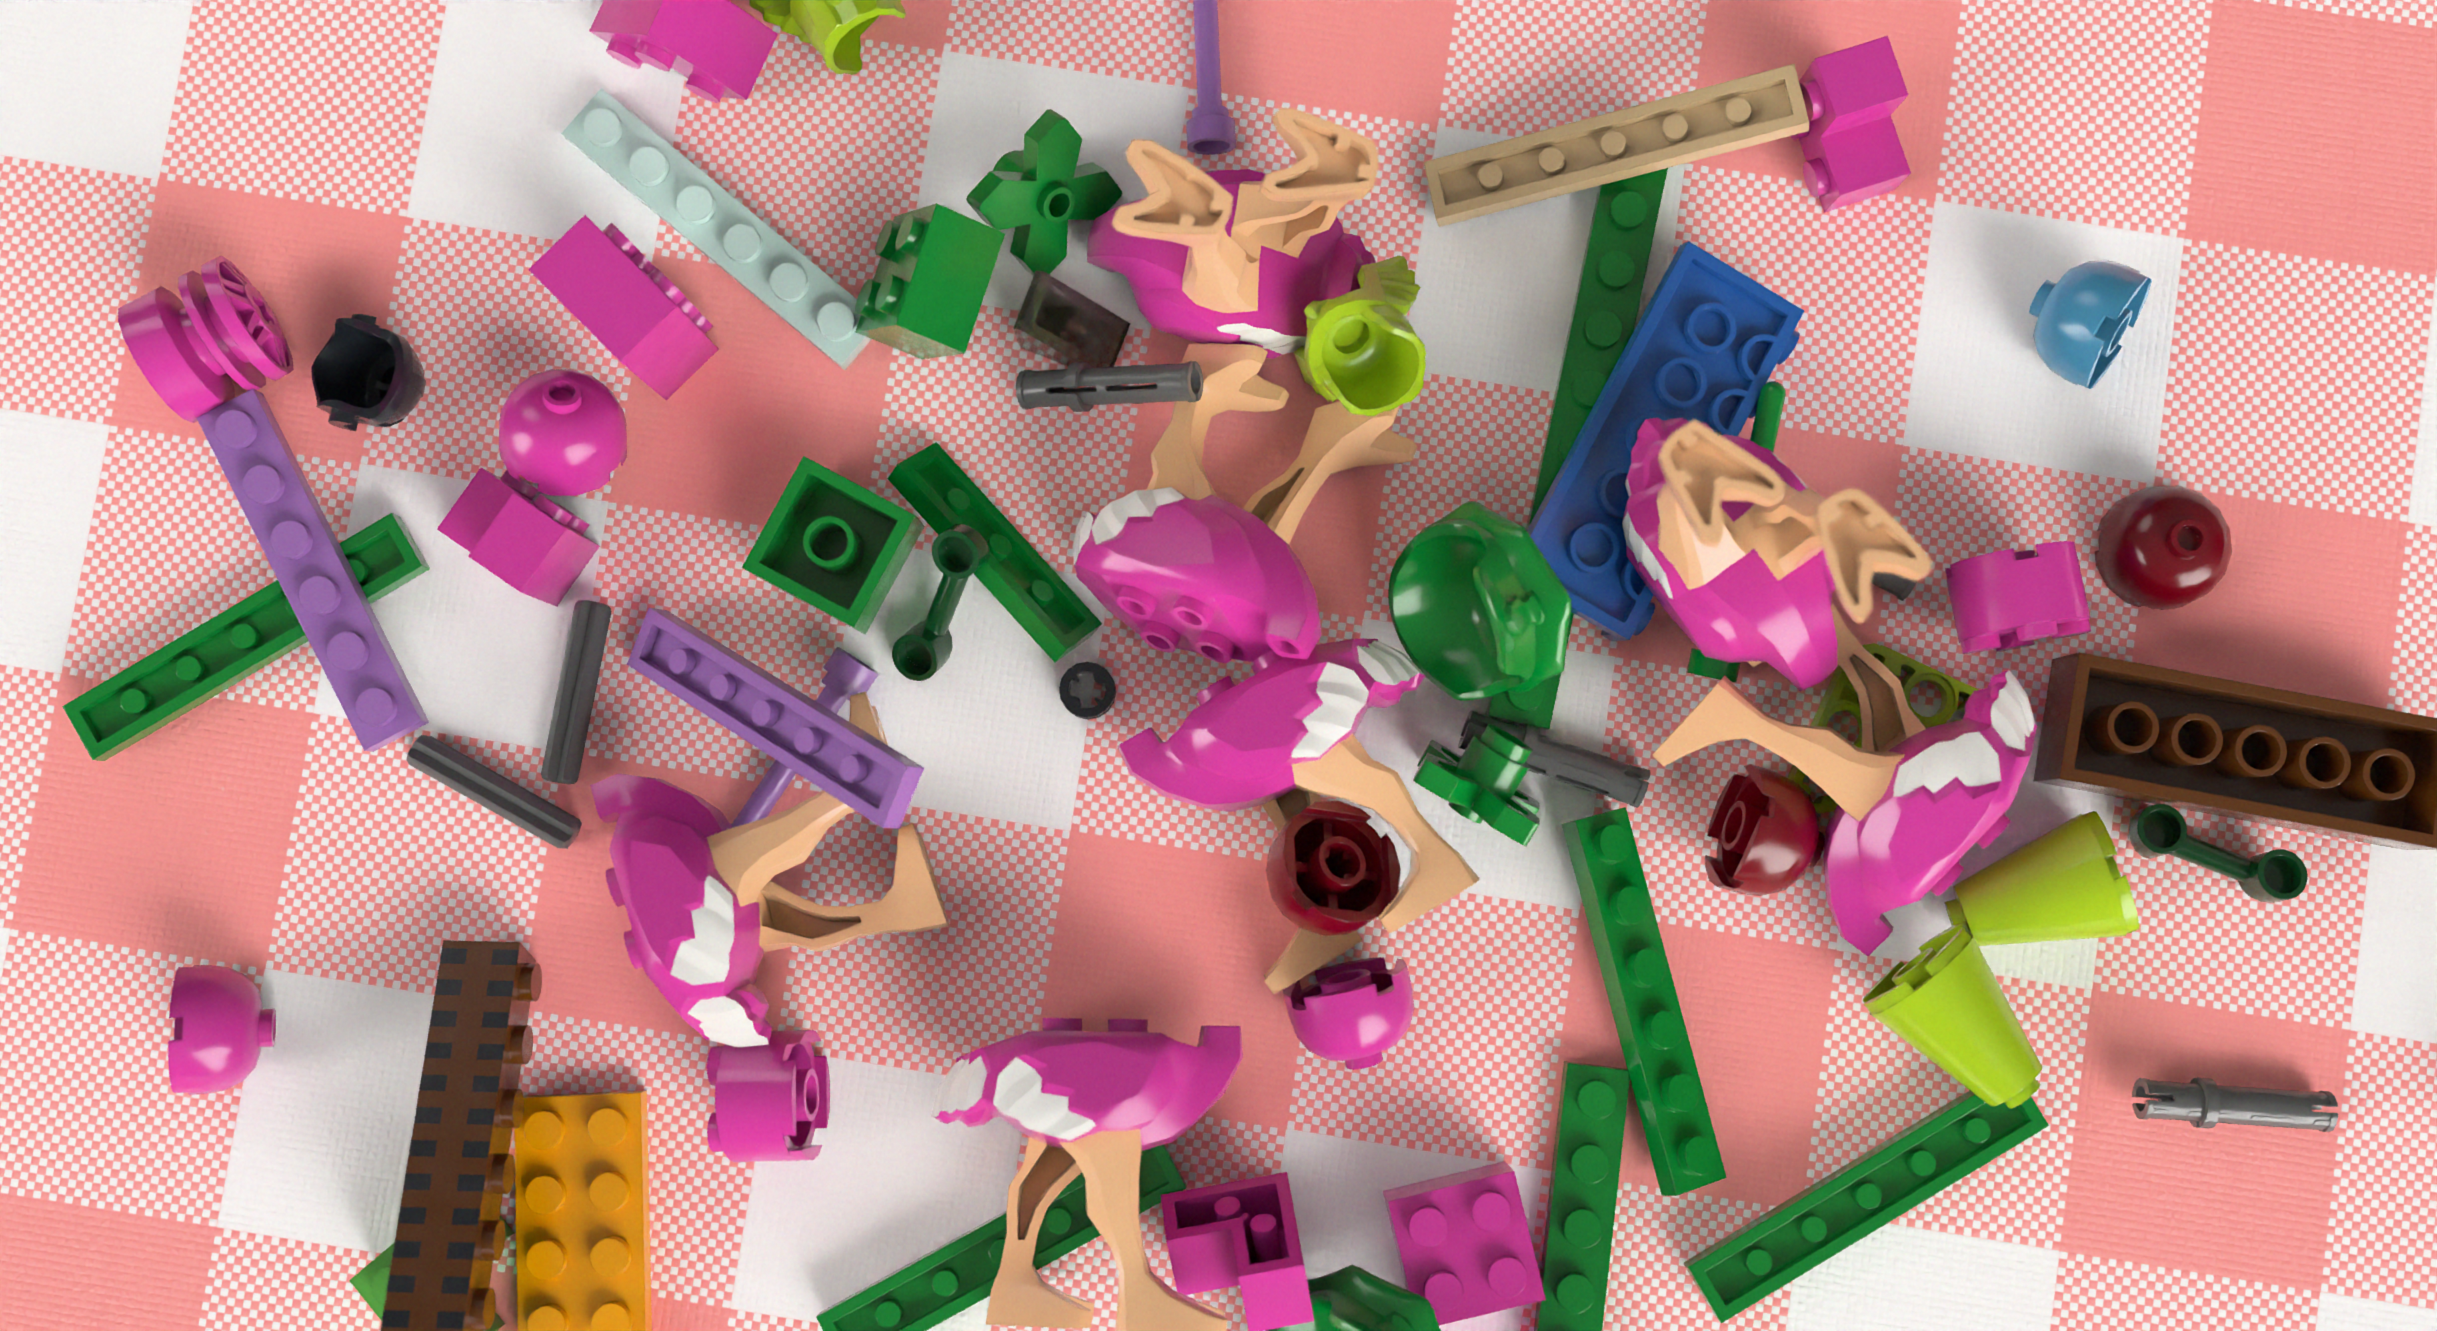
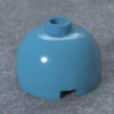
[2029,260,2152,389]

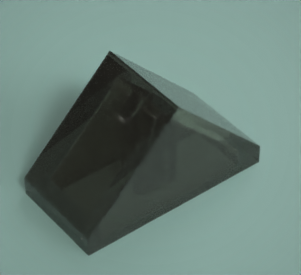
[1013,270,1131,368]

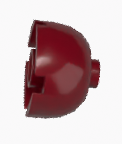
[2095,485,2232,610]
[1705,764,1824,896]
[1266,801,1401,936]

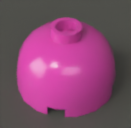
[499,369,627,496]
[1282,957,1414,1070]
[168,965,276,1095]

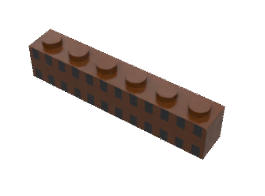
[380,940,542,1331]

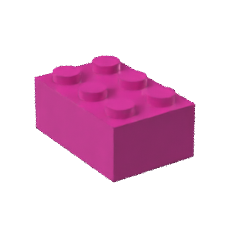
[528,215,719,401]

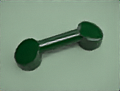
[892,524,990,681]
[2129,804,2308,903]

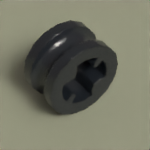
[1059,662,1117,720]

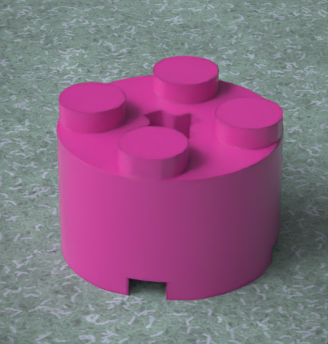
[1945,541,2091,654]
[706,1029,830,1162]

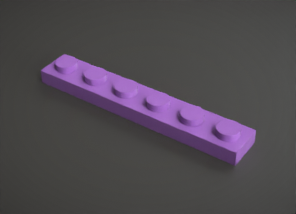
[197,389,429,752]
[627,607,924,829]

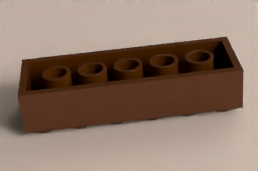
[2033,652,2437,850]

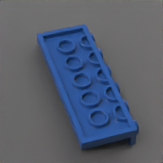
[1527,241,1804,641]

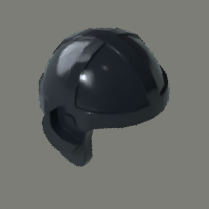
[311,314,426,431]

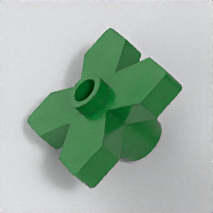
[966,109,1123,281]
[1413,724,1540,847]

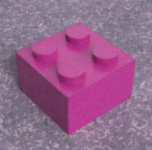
[1383,1161,1546,1326]

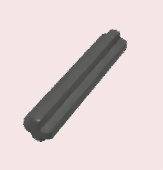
[541,600,612,785]
[406,735,582,849]

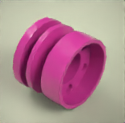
[118,256,294,423]

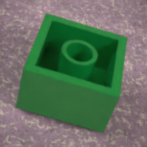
[855,203,1005,359]
[742,456,925,635]

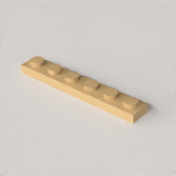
[1424,63,1809,227]

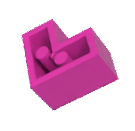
[589,0,778,103]
[1790,36,1911,213]
[437,467,600,607]
[1161,1172,1314,1331]

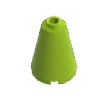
[1944,811,2140,946]
[1863,924,2042,1108]

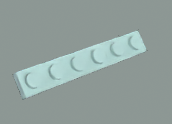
[561,88,872,371]

